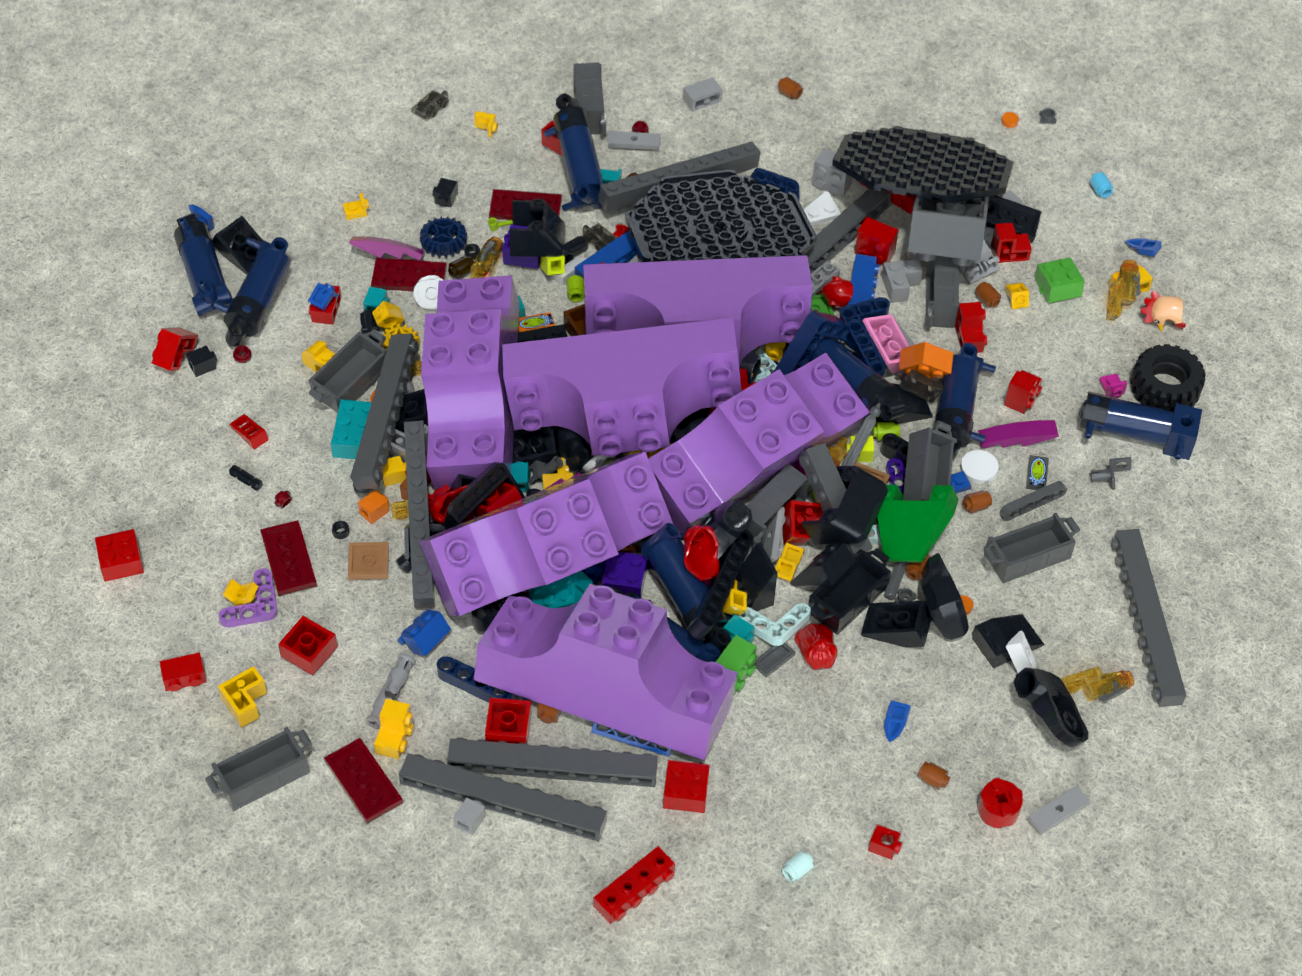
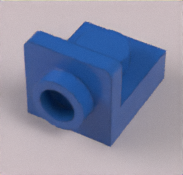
[308,282,339,311]
[950,471,971,494]

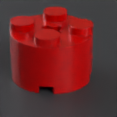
[977,778,1023,828]

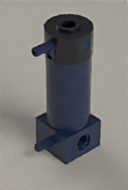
[1080,391,1202,460]

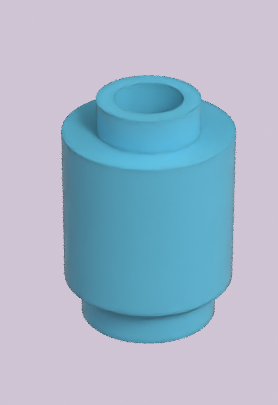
[1090,172,1113,198]

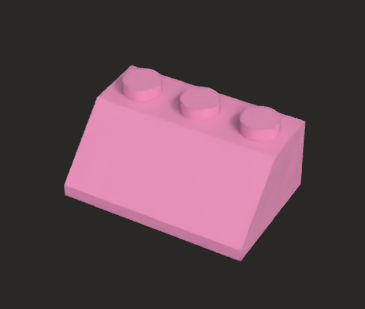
[862,314,909,374]

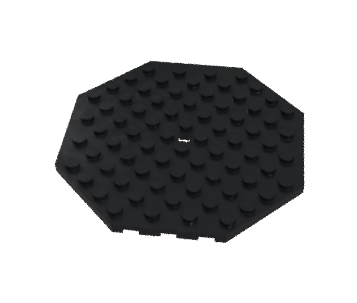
[832,126,1014,203]
[625,169,817,262]

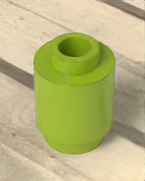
[566,275,584,302]
[872,422,900,441]

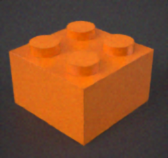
[899,342,954,381]

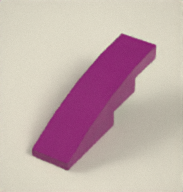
[349,236,425,261]
[978,420,1059,449]

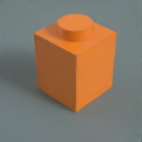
[358,489,389,524]

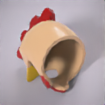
[1140,291,1186,332]

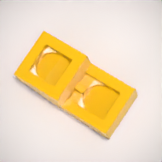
[775,543,805,582]

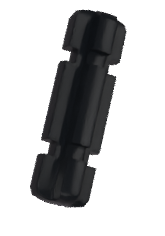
[229,465,263,491]

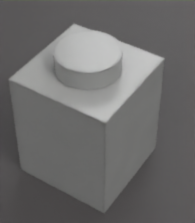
[453,798,486,836]

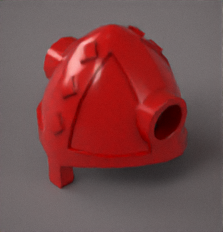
[822,277,853,308]

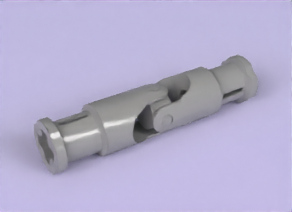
[365,653,415,729]

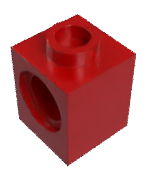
[868,824,903,860]

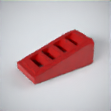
[229,414,269,450]

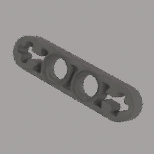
[1000,481,1067,521]

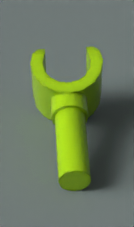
[487,218,513,231]

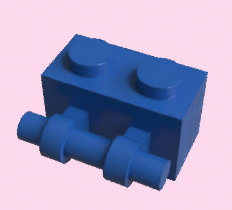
[397,609,451,656]

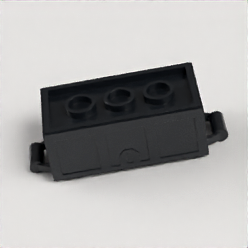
[808,548,891,635]

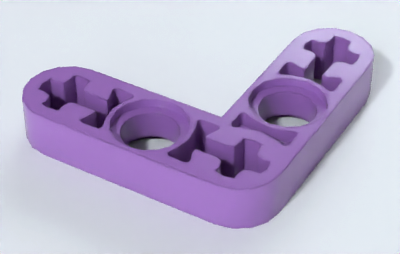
[218,568,278,627]

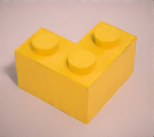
[218,666,267,728]
[374,698,414,759]

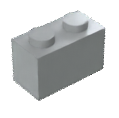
[683,77,723,112]

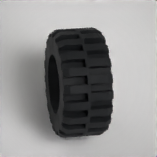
[1131,344,1206,411]

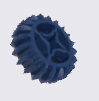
[420,216,468,258]

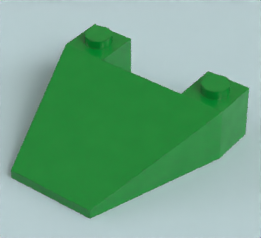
[877,485,959,563]

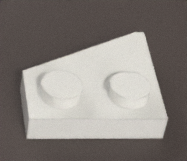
[803,191,841,226]

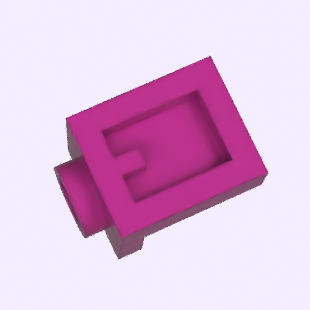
[1099,373,1127,397]

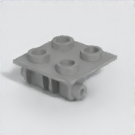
[959,239,1000,284]

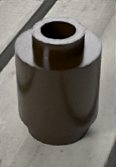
[448,256,476,279]

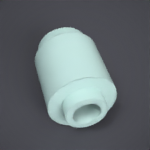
[781,851,814,882]

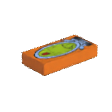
[518,312,555,332]

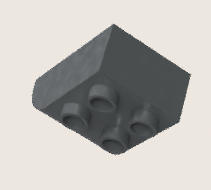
[908,195,989,266]

